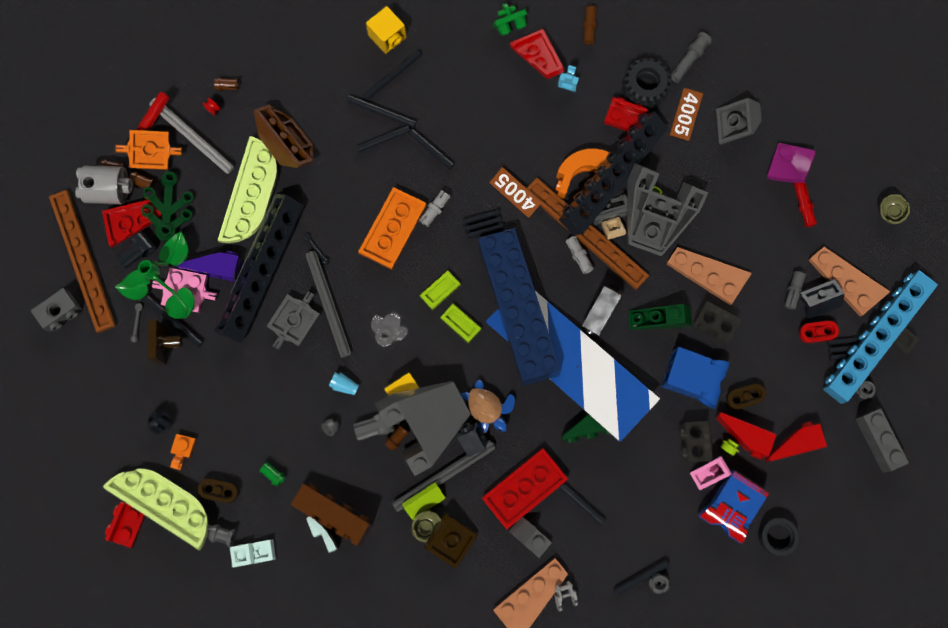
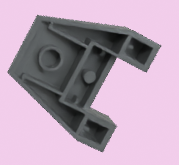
[627,163,708,256]
[375,381,470,476]

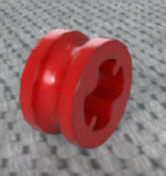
[202,98,221,116]

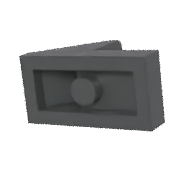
[509,517,552,558]

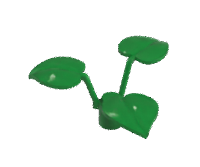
[115,232,195,319]

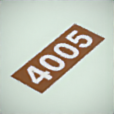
[670,88,703,141]
[489,167,542,218]

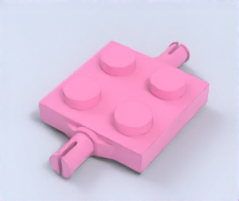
[152,268,218,313]

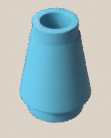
[329,372,359,395]

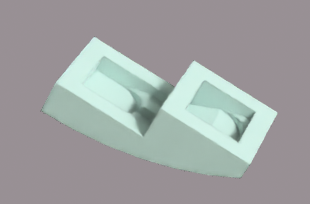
[306,517,339,552]
[230,540,276,567]

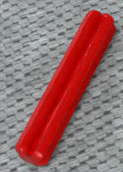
[136,92,169,131]

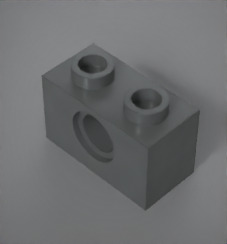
[31,288,82,332]

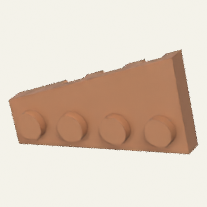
[666,247,752,305]
[808,247,890,317]
[493,558,568,628]

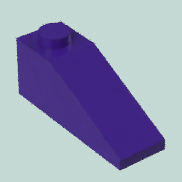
[177,251,242,282]

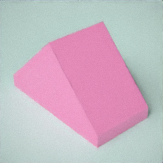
[690,457,731,490]

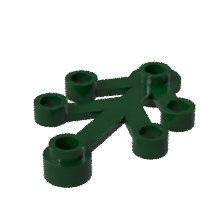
[141,171,194,241]

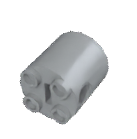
[75,165,133,204]

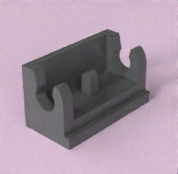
[593,194,628,226]

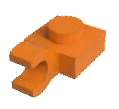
[170,434,197,470]

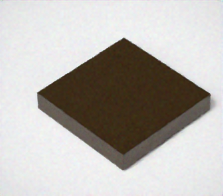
[423,513,478,569]

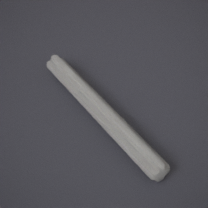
[150,98,234,174]

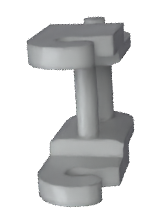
[554,581,578,611]

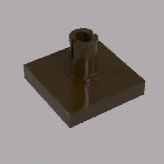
[148,320,183,365]

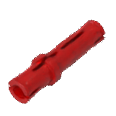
[793,183,817,227]

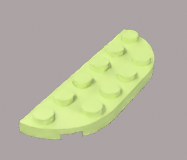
[218,136,278,243]
[103,469,208,551]

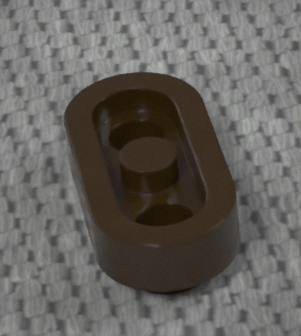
[726,384,766,410]
[198,479,239,503]

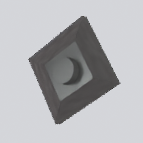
[716,98,762,144]

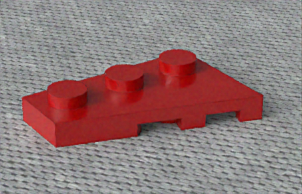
[510,29,564,79]
[102,197,163,248]

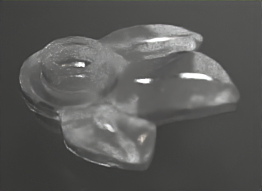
[371,312,408,346]

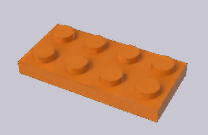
[358,187,427,270]

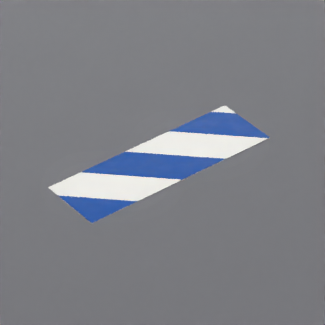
[486,291,660,442]

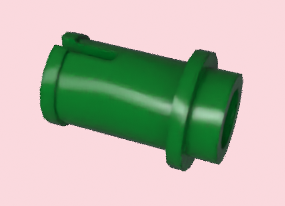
[259,462,285,487]

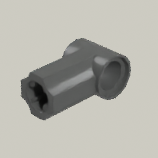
[353,414,395,441]

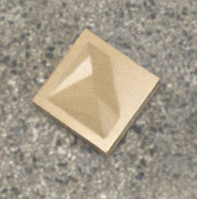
[601,217,626,240]

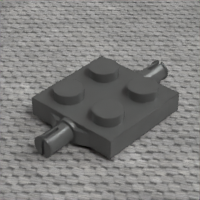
[266,291,320,350]

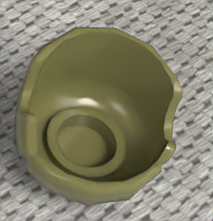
[880,194,910,225]
[411,511,441,543]

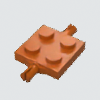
[115,130,182,170]

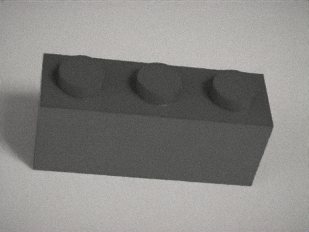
[856,409,909,473]

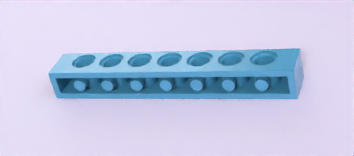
[823,270,938,404]

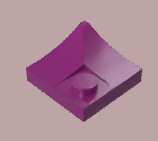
[767,143,816,183]

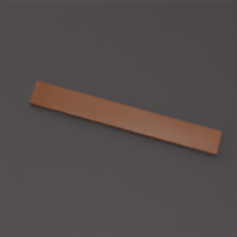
[526,178,649,290]
[49,190,116,333]

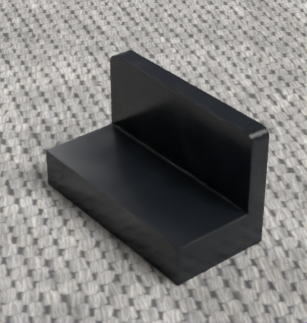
[799,279,845,319]

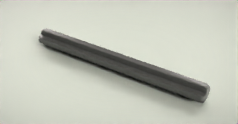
[305,251,351,358]
[392,440,495,512]

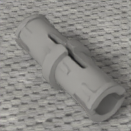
[419,190,451,227]
[566,236,594,274]

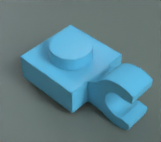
[558,65,579,92]

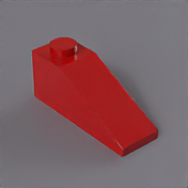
[715,412,777,460]
[764,422,827,463]

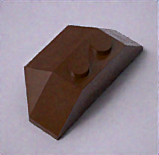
[254,105,314,168]

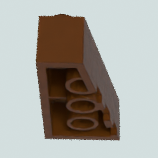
[290,483,373,546]

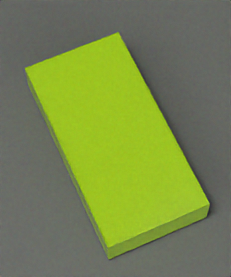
[420,271,461,310]
[440,304,481,343]
[402,482,446,520]

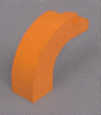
[556,149,610,200]

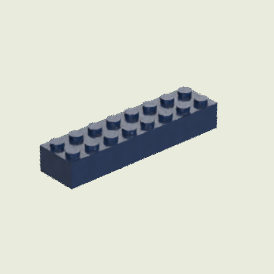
[478,228,561,387]

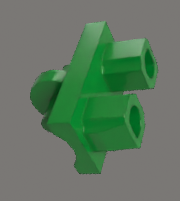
[492,3,527,36]

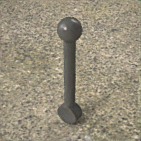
[130,303,143,343]

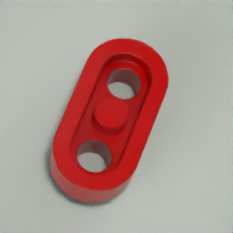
[799,321,839,343]

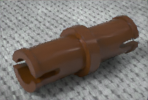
[583,6,597,45]

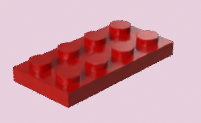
[482,449,568,530]

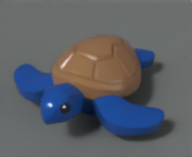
[460,380,515,433]

